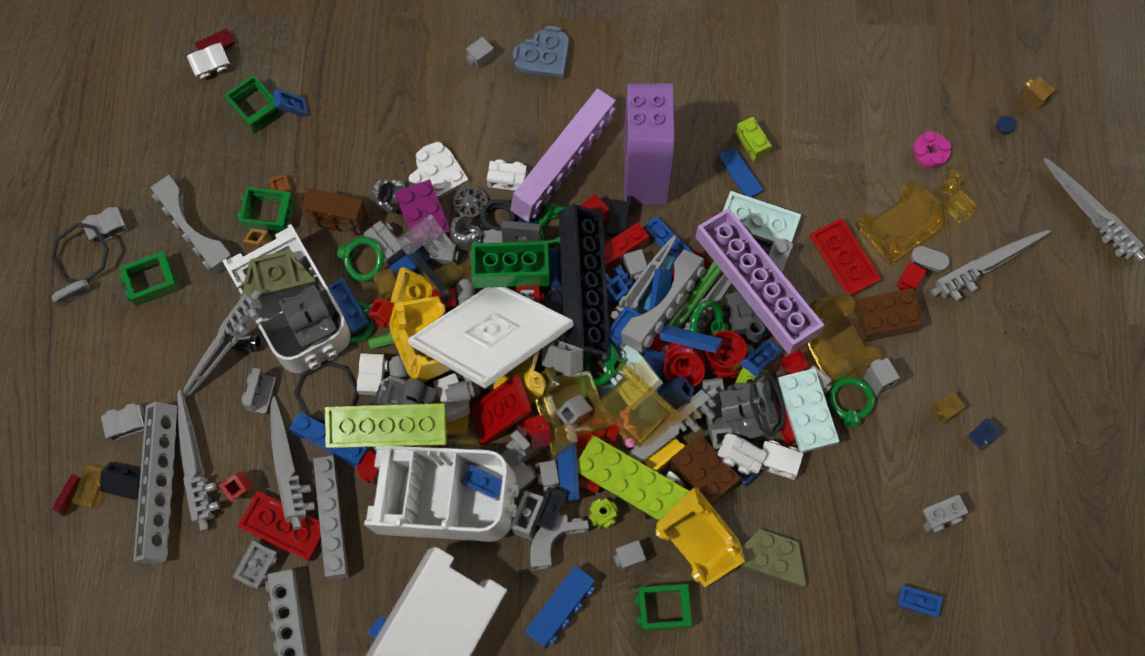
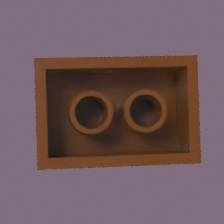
[301,188,368,235]
[854,288,924,342]
[669,434,741,506]

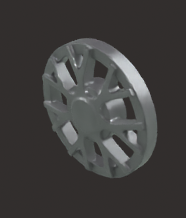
[453,186,488,219]

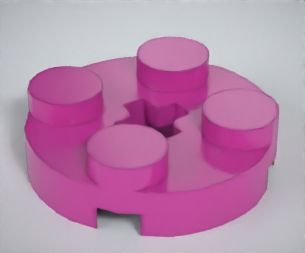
[913,131,951,168]

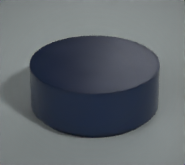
[996,116,1016,135]

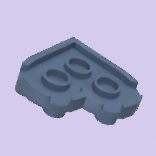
[513,26,568,78]

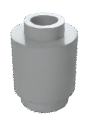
[456,279,475,306]
[388,356,410,380]
[445,381,475,404]

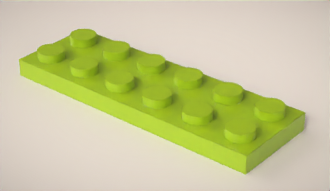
[325,403,447,448]
[577,435,689,521]

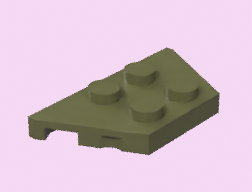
[240,250,316,299]
[739,529,806,588]

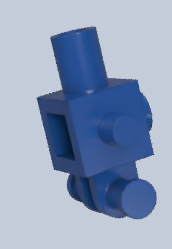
[606,265,633,304]

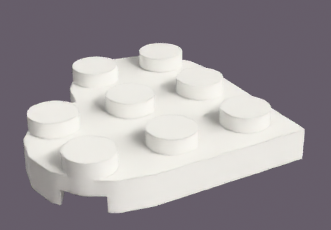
[409,142,469,199]

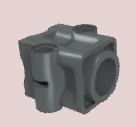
[278,284,337,348]
[723,292,773,348]
[372,375,437,406]
[719,377,779,439]

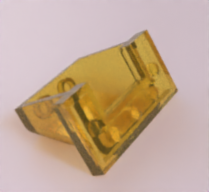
[595,361,683,448]
[536,367,608,456]

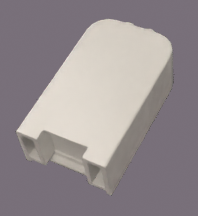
[222,224,351,373]
[364,446,519,541]
[366,547,507,656]

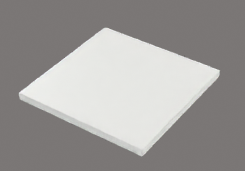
[408,287,574,388]

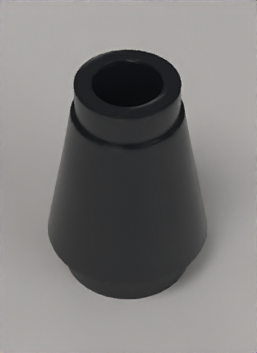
[231,333,261,352]

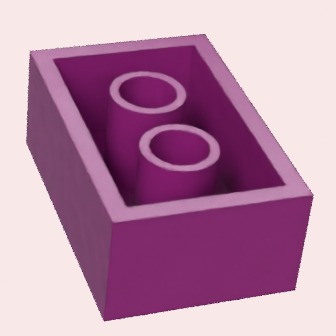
[395,179,450,248]

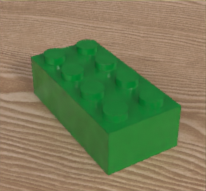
[471,241,549,288]

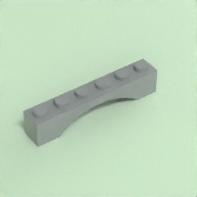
[150,175,232,275]
[621,250,705,353]
[313,455,349,581]

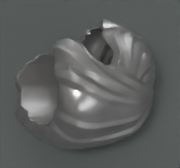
[370,179,406,214]
[450,214,484,251]

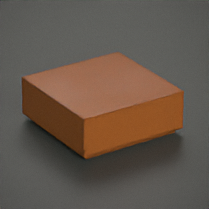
[269,174,292,192]

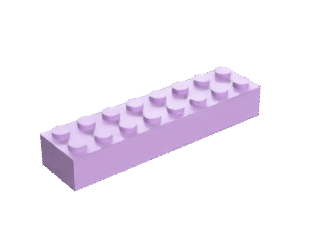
[510,88,616,222]
[695,208,824,354]

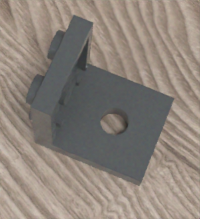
[501,221,541,242]

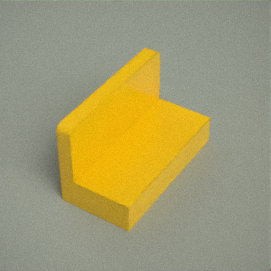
[643,437,685,473]

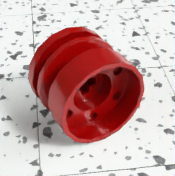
[705,330,747,381]
[664,342,705,387]

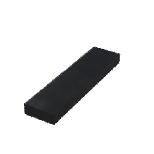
[401,240,451,303]

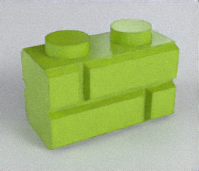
[736,117,772,162]

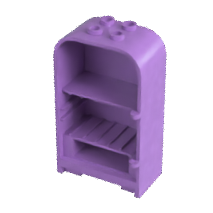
[624,83,676,204]

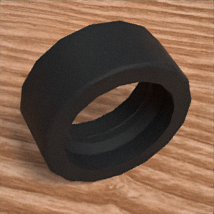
[480,199,516,231]

